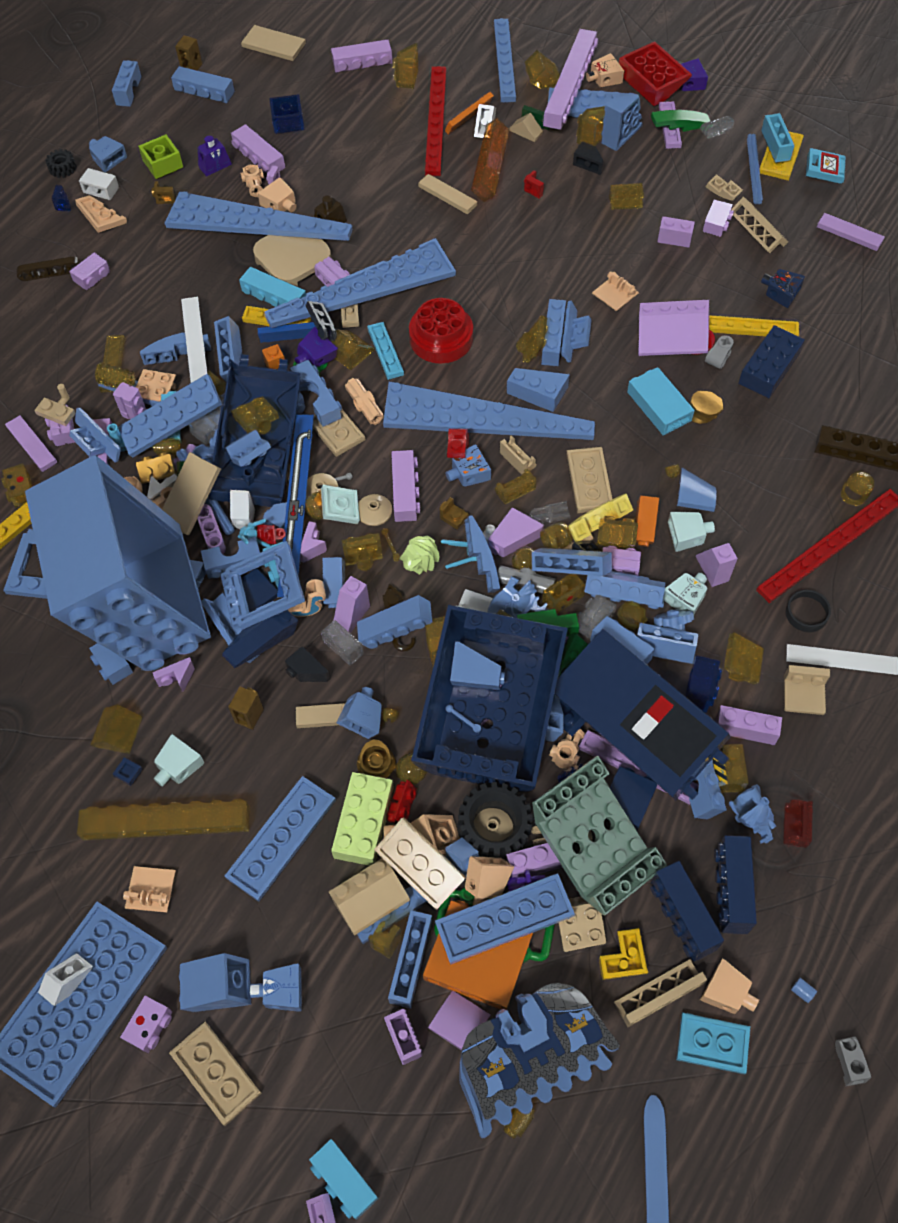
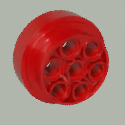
[409,298,473,364]

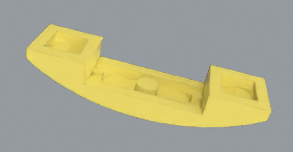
[568,494,633,542]

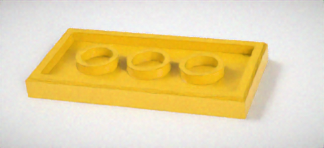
[759,131,804,181]

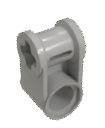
[705,335,734,369]

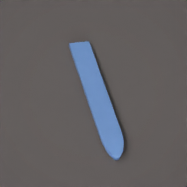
[644,1095,669,1223]

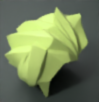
[400,536,439,575]

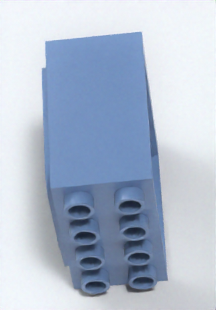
[25,455,211,671]

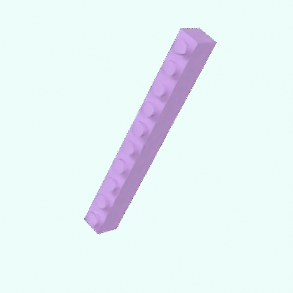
[543,29,598,129]

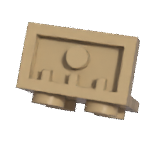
[784,665,830,715]
[559,896,606,952]

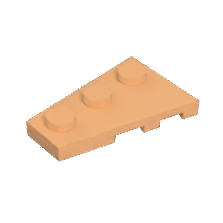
[75,195,127,233]

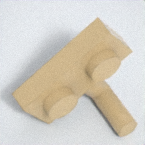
[34,384,76,426]

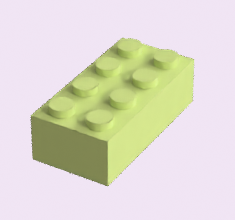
[331,772,394,866]

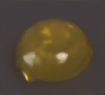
[305,491,323,520]
[511,546,535,570]
[617,601,648,630]
[395,753,427,784]

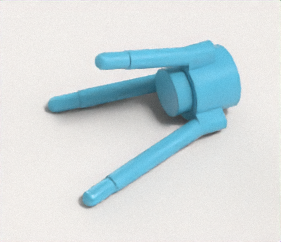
[238,519,270,547]
[441,540,477,569]

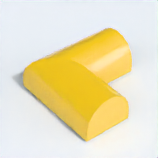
[599,928,648,980]

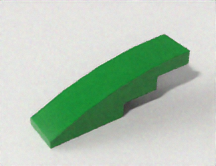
[651,110,712,132]

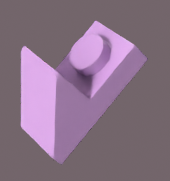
[300,521,327,563]
[152,657,195,692]

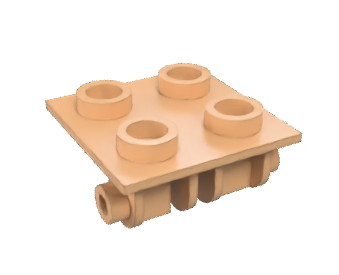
[592,272,639,311]
[136,369,176,402]
[123,866,176,913]

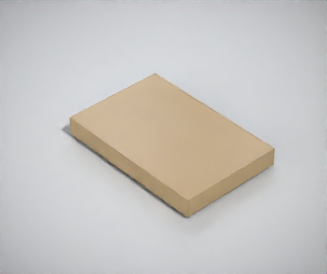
[313,409,365,457]

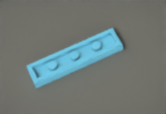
[367,322,404,380]

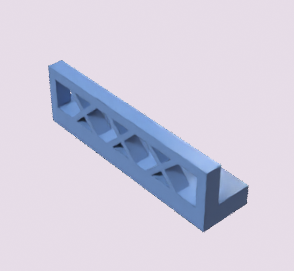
[201,593,260,663]

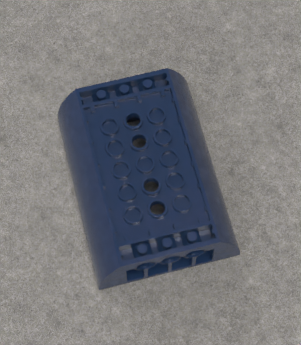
[411,605,568,792]

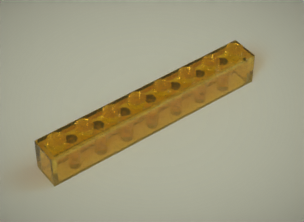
[77,799,250,840]

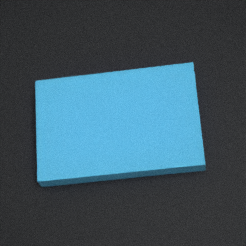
[676,1013,750,1074]

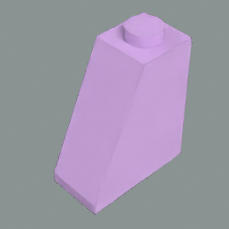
[488,508,544,557]
[696,543,738,587]
[333,576,370,635]

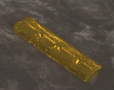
[99,335,125,393]

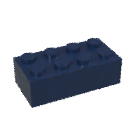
[738,325,805,399]
[714,836,757,934]
[650,861,724,962]

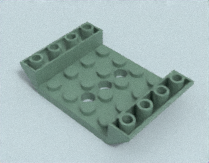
[532,756,667,915]

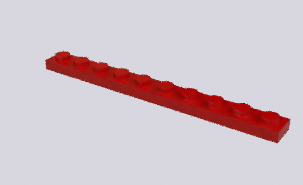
[425,66,446,176]
[756,489,898,604]

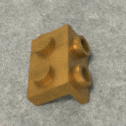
[136,452,177,484]

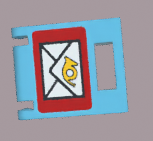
[806,148,846,183]

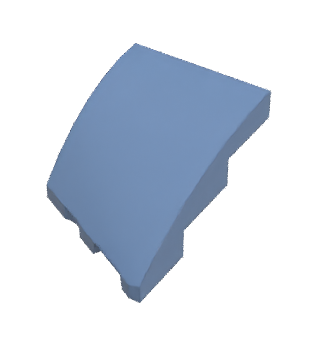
[677,468,716,512]

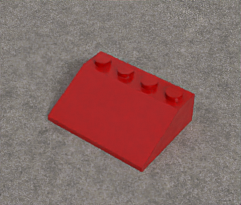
[619,41,692,106]

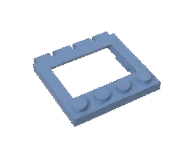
[3,529,47,599]
[221,541,305,630]

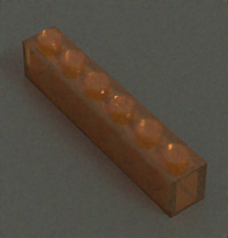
[471,118,509,202]

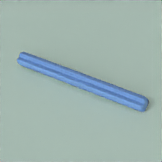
[747,134,763,205]
[176,449,235,535]

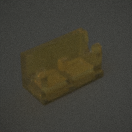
[609,183,644,210]
[495,469,536,504]
[368,921,402,959]

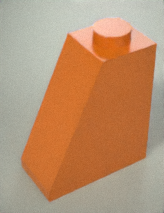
[634,496,659,547]

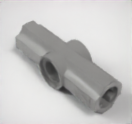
[498,566,556,595]

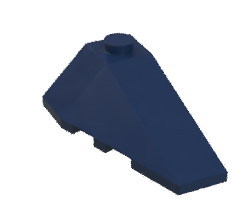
[222,609,298,668]

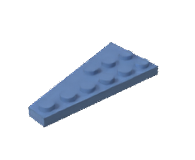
[548,87,639,118]

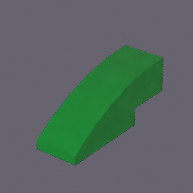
[517,609,579,637]

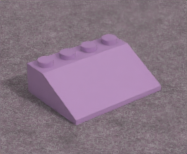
[639,300,709,356]

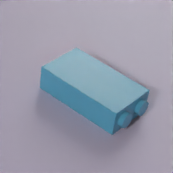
[627,367,695,435]

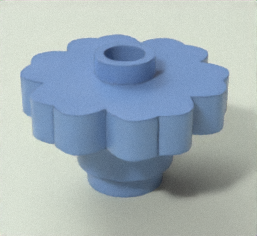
[653,610,694,631]

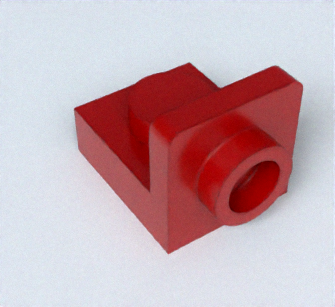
[524,170,544,199]

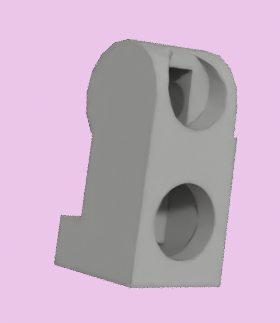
[835,1037,871,1086]

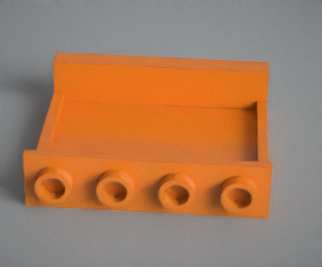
[423,900,533,1010]

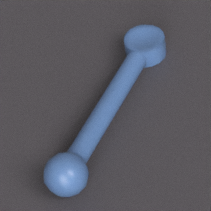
[446,705,481,733]

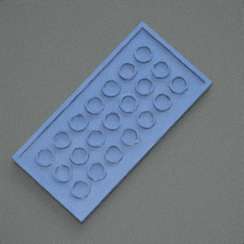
[0,902,167,1108]

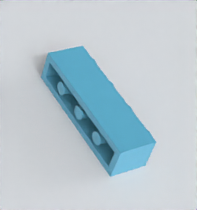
[239,267,306,307]

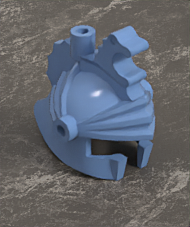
[488,576,548,618]
[729,784,776,843]

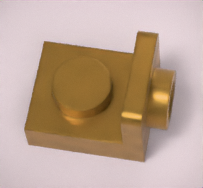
[152,181,176,204]
[439,497,469,530]

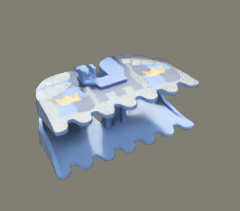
[459,983,620,1138]

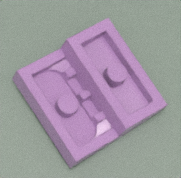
[428,991,491,1050]

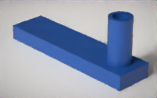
[258,322,315,343]

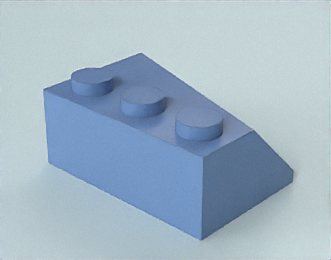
[601,95,642,151]

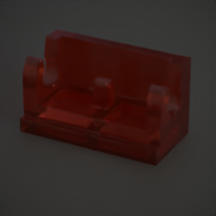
[783,800,813,848]

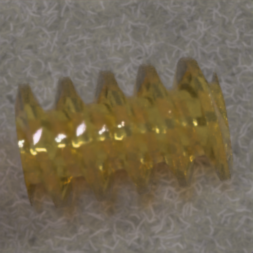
[95,362,135,389]

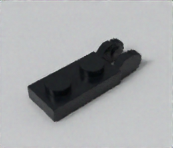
[305,301,337,341]

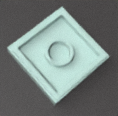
[321,485,360,524]

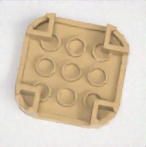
[253,235,331,287]

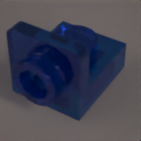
[51,185,71,211]

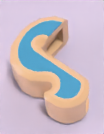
[288,579,326,617]

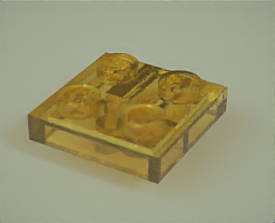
[516,315,548,363]
[231,396,279,434]
[342,533,383,571]
[724,632,764,685]

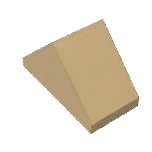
[509,113,543,142]

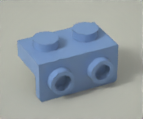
[226,429,271,467]

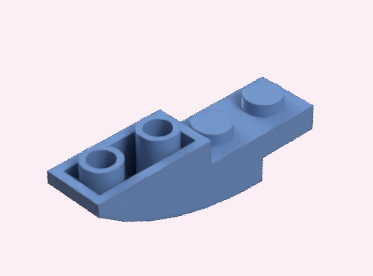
[140,332,211,365]

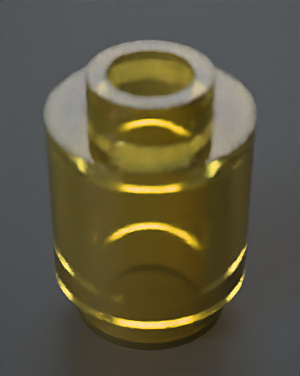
[153,438,181,456]
[503,1108,535,1139]

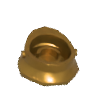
[690,391,723,424]
[357,739,396,779]

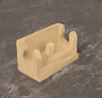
[500,436,537,476]

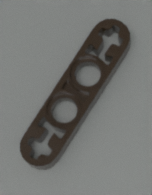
[17,257,80,281]

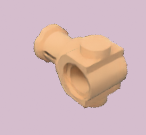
[241,165,264,197]
[549,729,585,769]

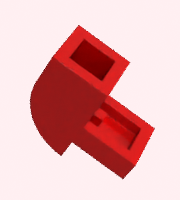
[447,428,469,458]

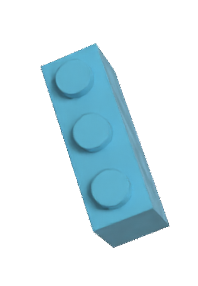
[761,113,794,163]
[309,1139,379,1220]

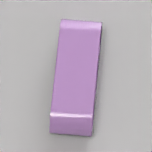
[197,504,226,554]

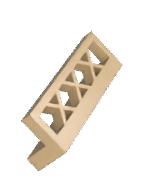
[731,197,788,253]
[614,959,707,1027]

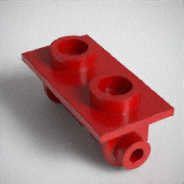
[256,524,286,544]
[387,780,417,823]

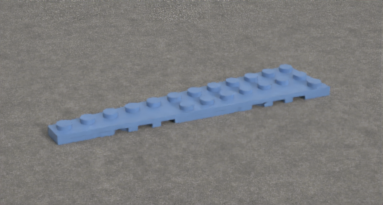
[165,191,353,241]
[265,238,456,328]
[383,382,595,440]

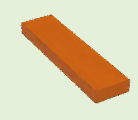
[445,92,494,135]

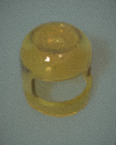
[841,471,874,505]
[540,522,573,549]

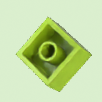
[139,134,183,179]

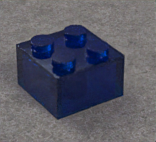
[269,94,305,133]
[685,655,722,713]

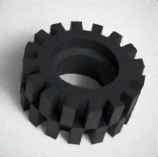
[45,149,77,178]

